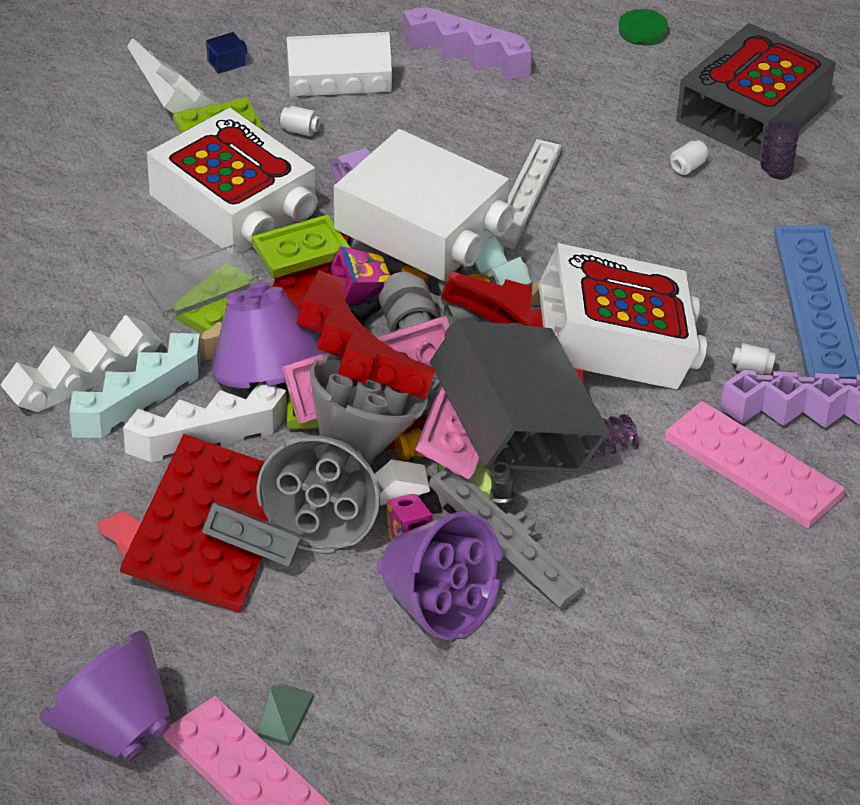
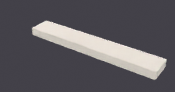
[491,139,562,249]

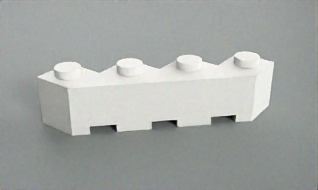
[1,315,162,412]
[123,382,287,462]

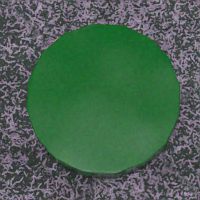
[618,9,668,45]

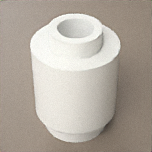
[280,106,321,137]
[670,140,709,175]
[731,343,776,375]

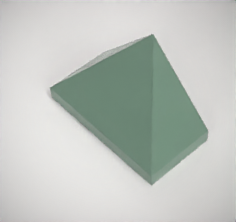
[258,684,313,746]

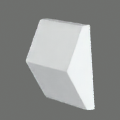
[375,460,430,506]

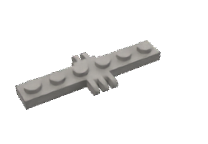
[429,467,584,608]

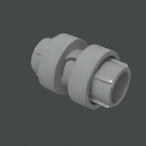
[379,272,440,332]

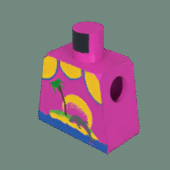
[330,246,398,303]
[386,494,433,541]

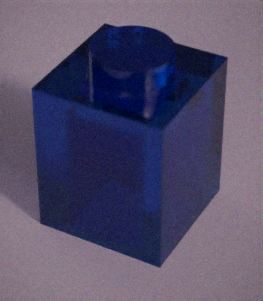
[206,32,247,74]

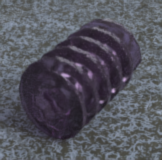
[760,121,800,180]
[591,414,639,459]

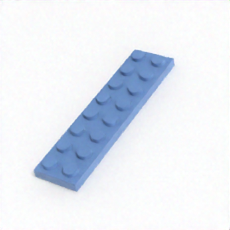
[774,225,860,379]

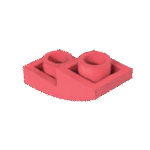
[97,510,141,556]

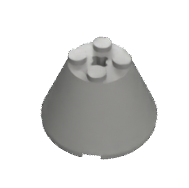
[310,353,428,465]
[257,436,380,553]

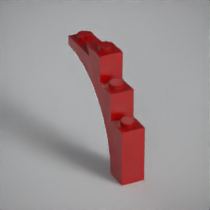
[296,271,436,399]
[441,271,583,383]

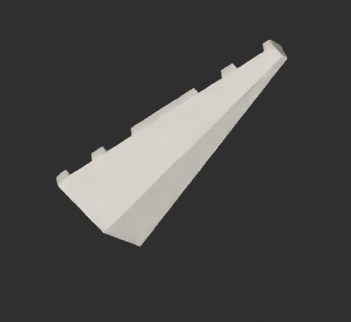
[127,38,218,113]

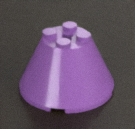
[212,281,325,388]
[377,512,502,640]
[39,631,171,761]

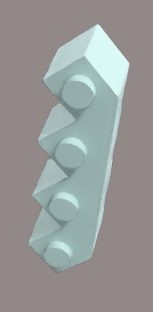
[461,236,531,286]
[69,333,201,438]

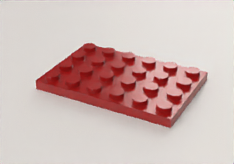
[120,434,268,613]

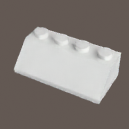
[287,32,392,97]

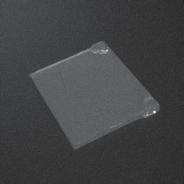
[142,244,261,321]

